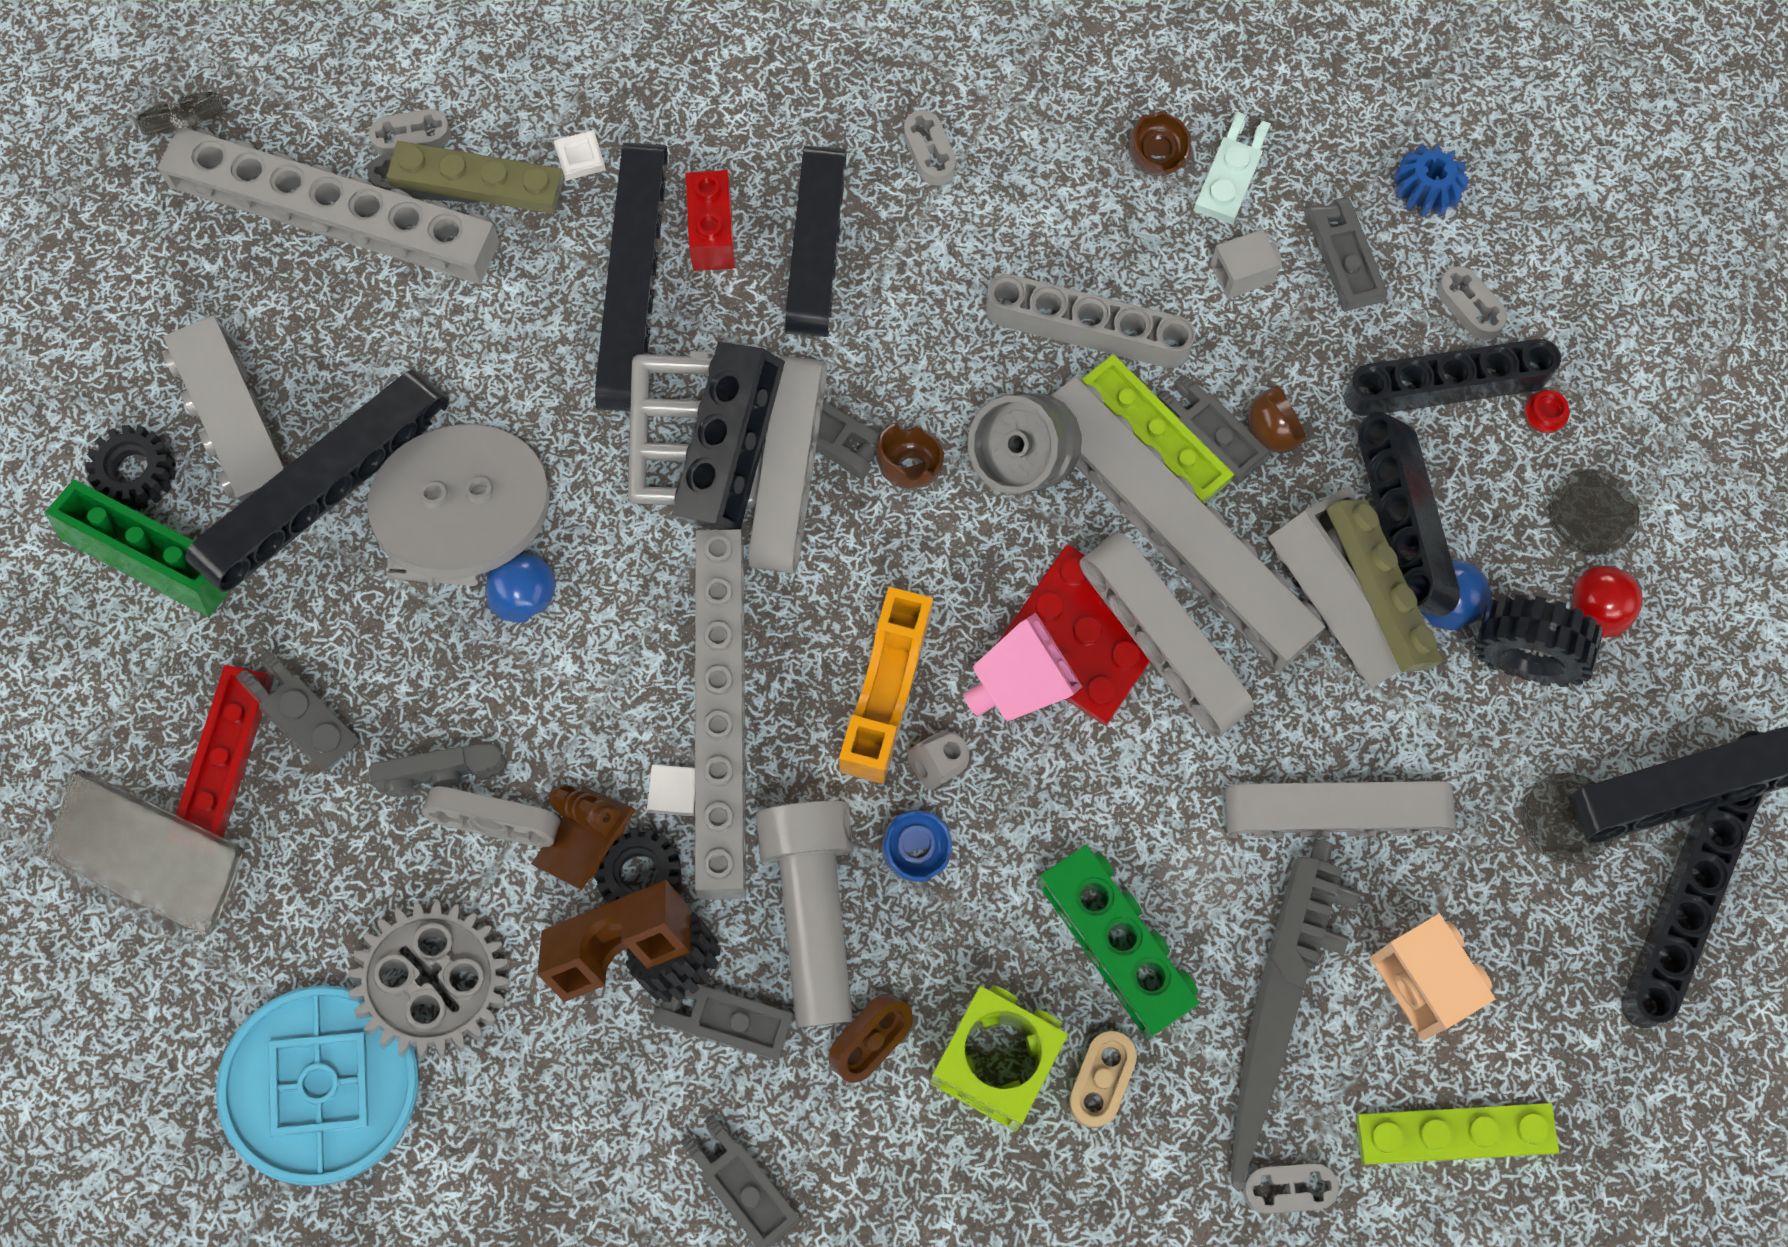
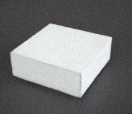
[553,130,606,181]
[647,765,695,816]

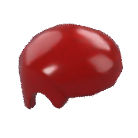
[1571,566,1643,638]

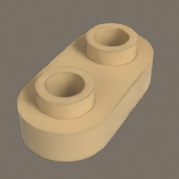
[1068,1031,1137,1128]

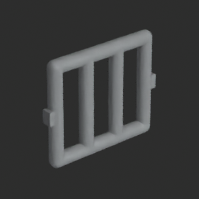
[628,351,762,508]

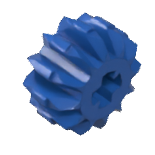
[1394,143,1469,218]

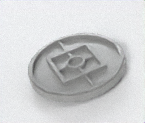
[367,424,550,579]

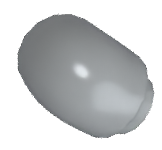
[908,731,969,790]

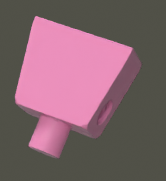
[964,613,1083,721]

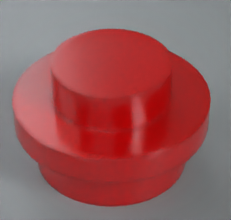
[1524,390,1570,433]

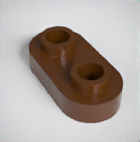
[829,994,913,1083]

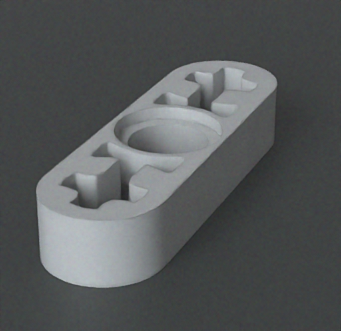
[422,786,561,847]

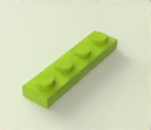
[1081,354,1234,504]
[1355,1103,1560,1165]

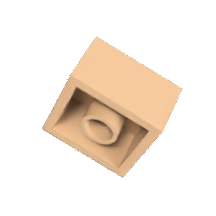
[1369,913,1496,1041]

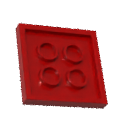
[997,544,1151,727]

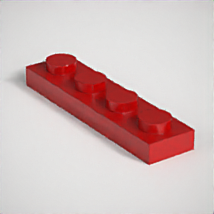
[167,665,273,855]

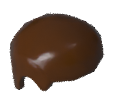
[1129,111,1191,176]
[1248,386,1307,454]
[876,422,944,489]

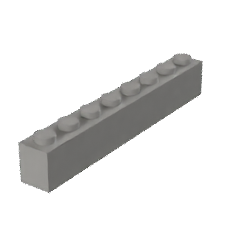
[1052,376,1326,673]

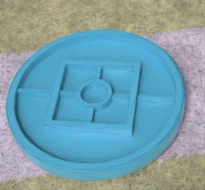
[216,986,419,1186]

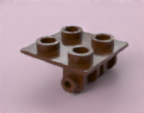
[531,784,635,890]

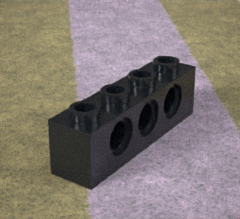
[672,342,785,530]

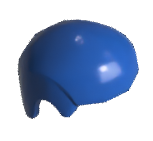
[485,552,556,623]
[1420,559,1492,631]
[881,809,953,882]

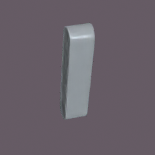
[986,274,1195,368]
[749,356,827,573]
[1080,532,1254,738]
[1225,781,1457,838]

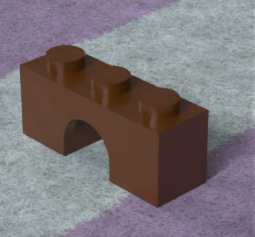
[537,880,691,1002]

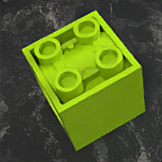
[931,985,1069,1132]

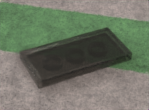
[43,770,245,937]

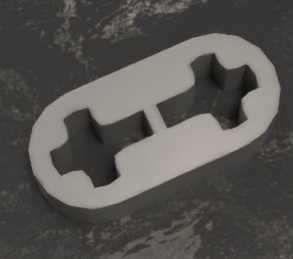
[369,109,451,155]
[903,110,956,186]
[1437,266,1508,340]
[1242,1164,1339,1214]

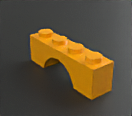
[839,587,933,784]

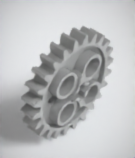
[348,901,509,1060]

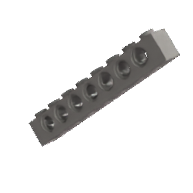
[157,126,500,285]
[695,529,746,900]

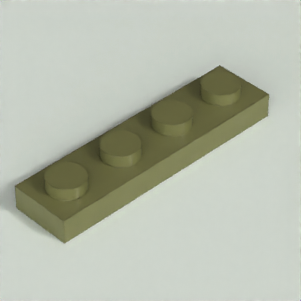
[386,140,564,214]
[1326,500,1443,673]

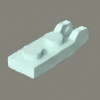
[1194,111,1271,225]

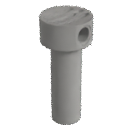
[756,801,854,1028]

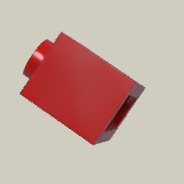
[685,170,735,271]

